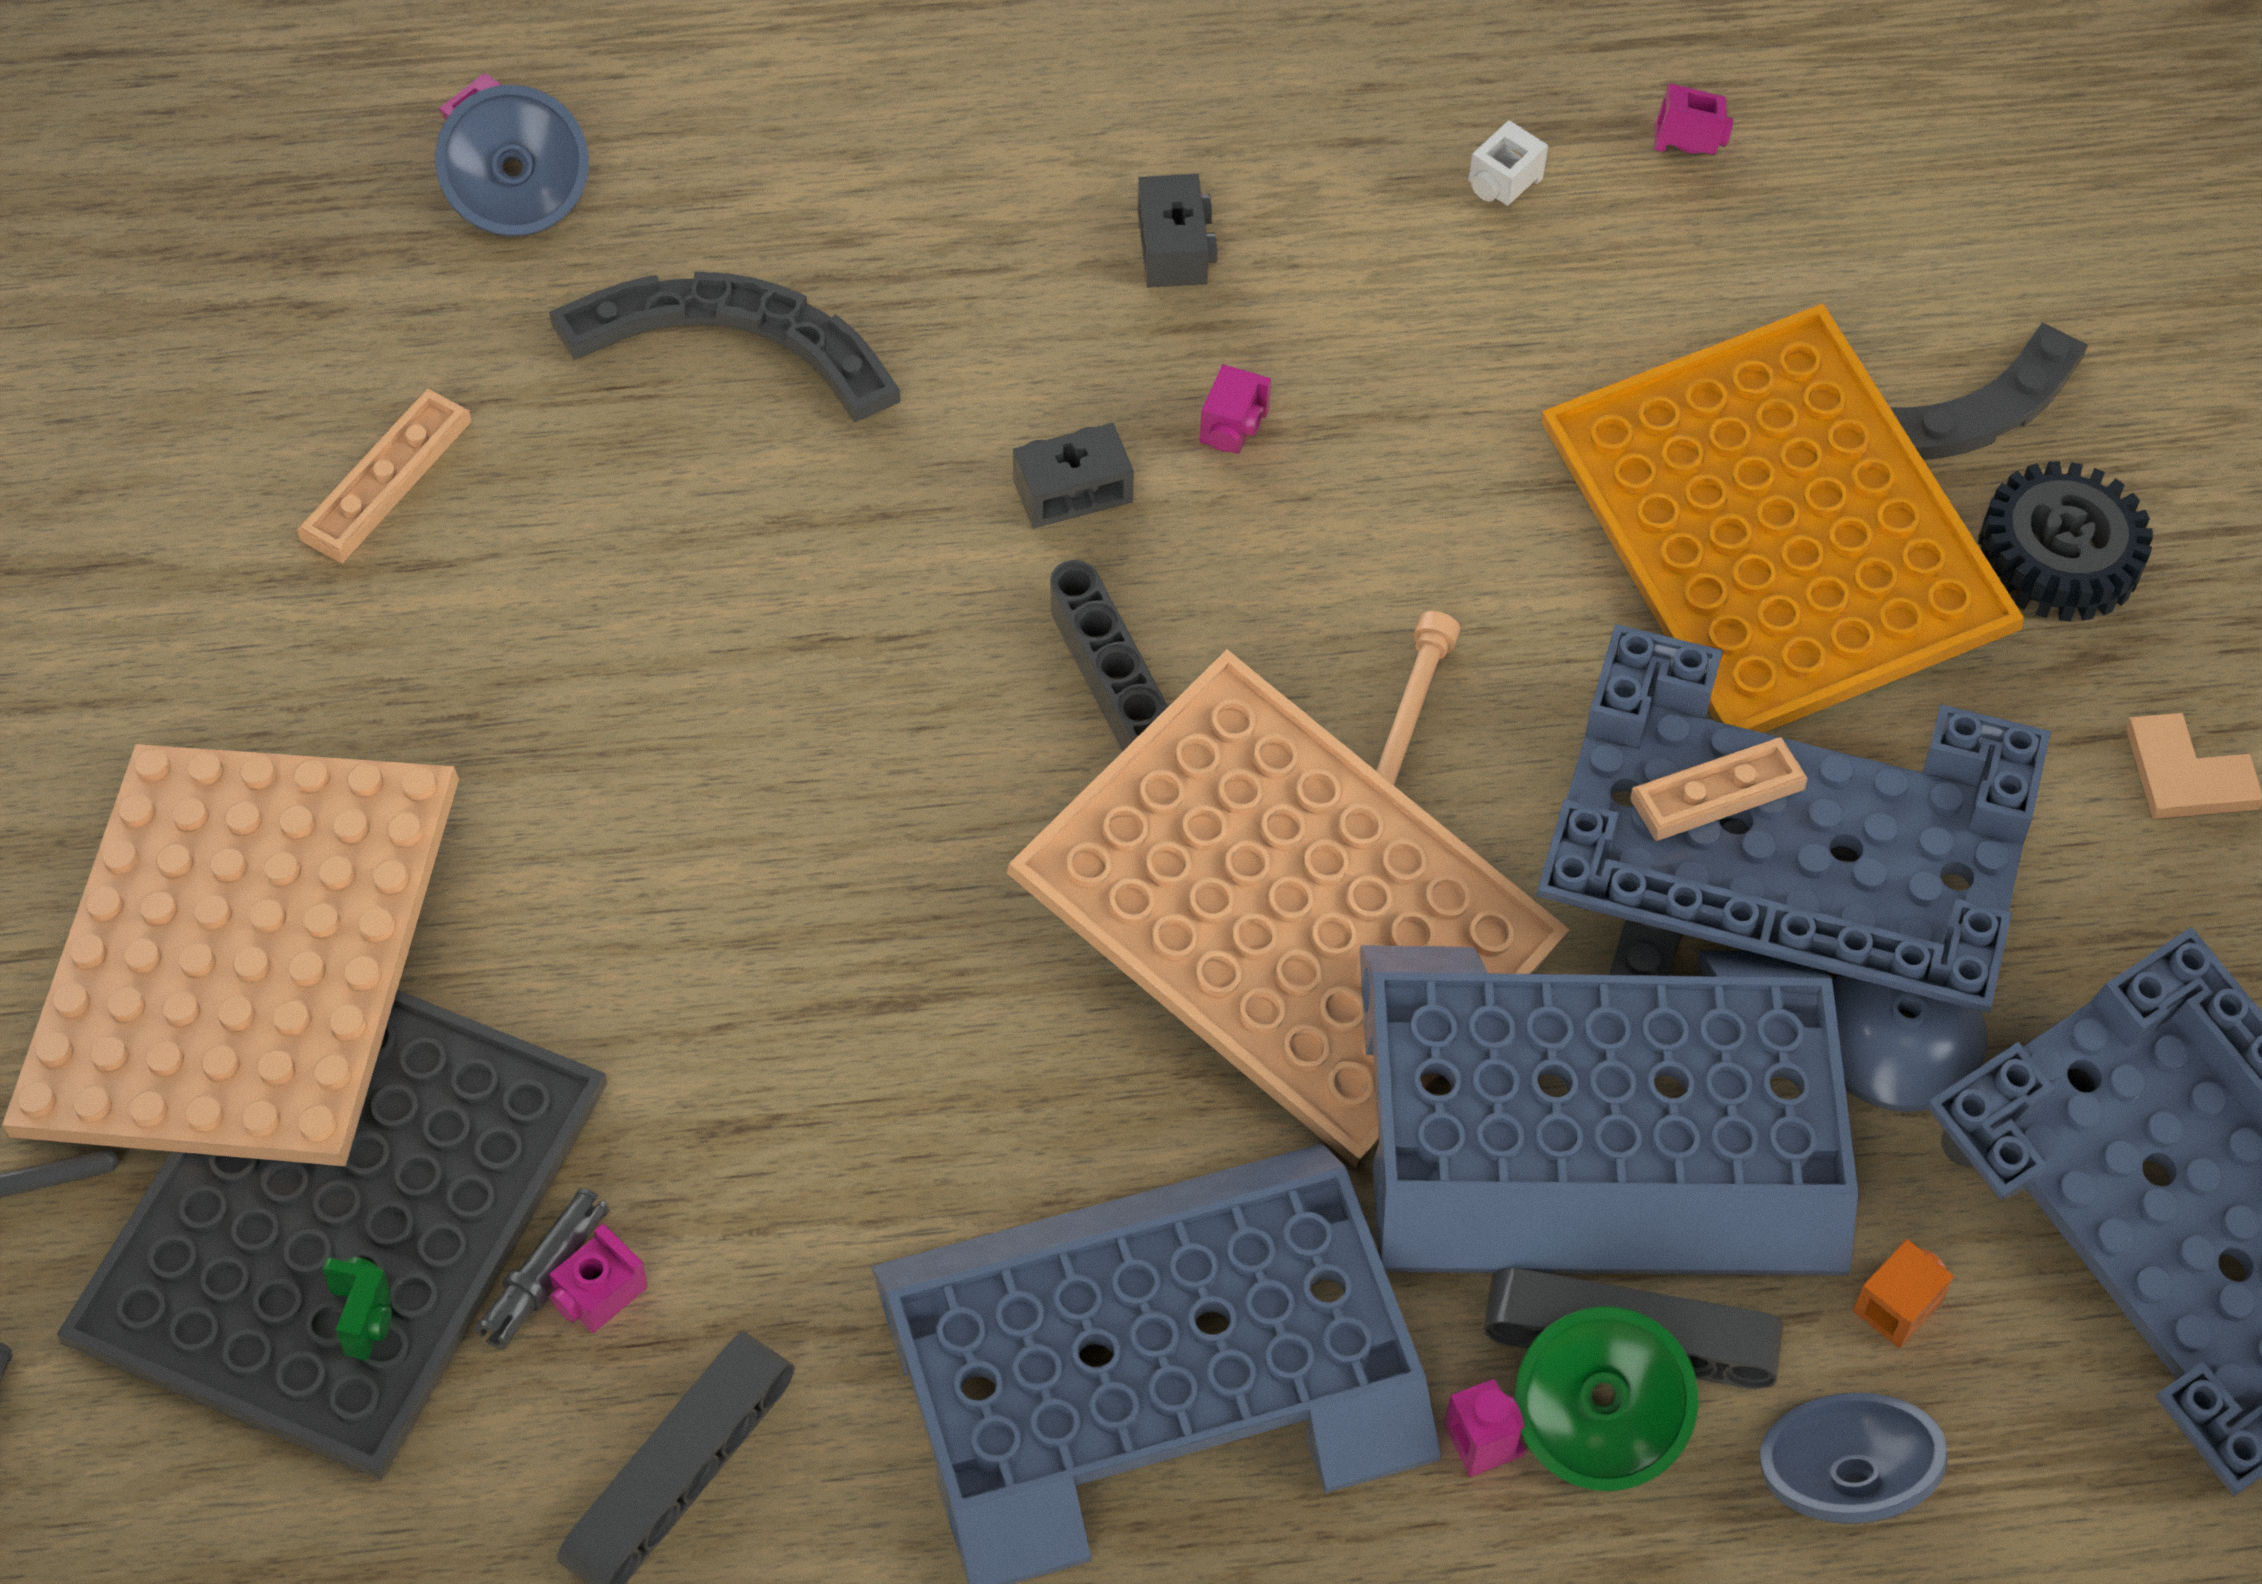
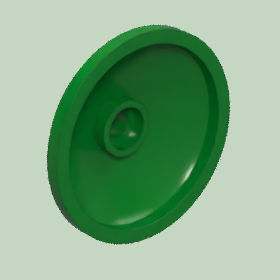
[1514,1306,1699,1491]

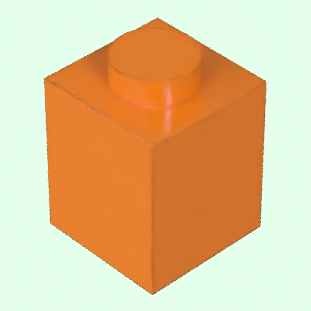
[1853,1239,1954,1349]

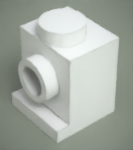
[1468,120,1548,206]

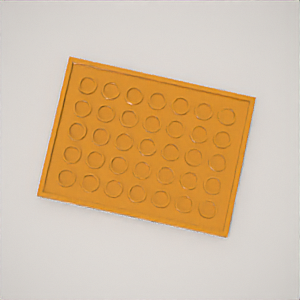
[1542,303,2024,733]

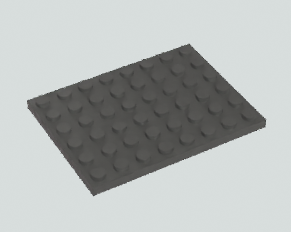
[57,990,607,1481]

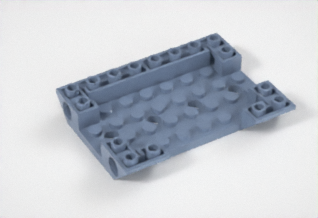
[1536,624,2051,1013]
[1926,927,2262,1497]
[1359,945,1858,1276]
[871,1143,1441,1584]

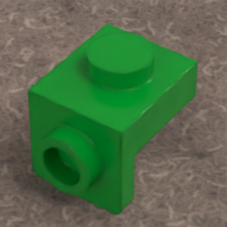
[322,1257,392,1361]

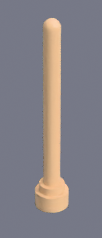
[1376,611,1461,785]

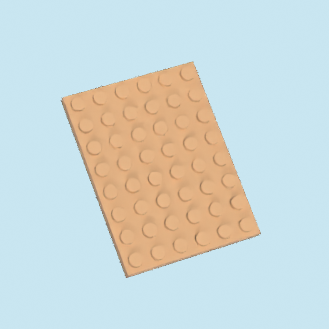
[1007,649,1570,1168]
[2,744,459,1166]

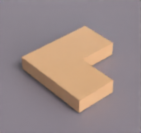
[2126,713,2262,819]

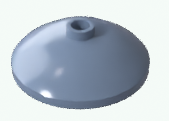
[435,85,589,237]
[1832,975,1987,1112]
[1760,1393,1948,1525]

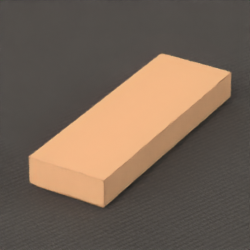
[1630,737,1808,842]

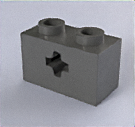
[1137,174,1217,288]
[1013,423,1134,529]

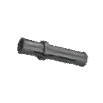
[474,1188,610,1350]

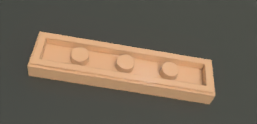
[297,388,471,564]

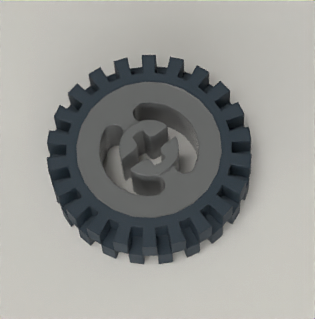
[1978,461,2153,621]

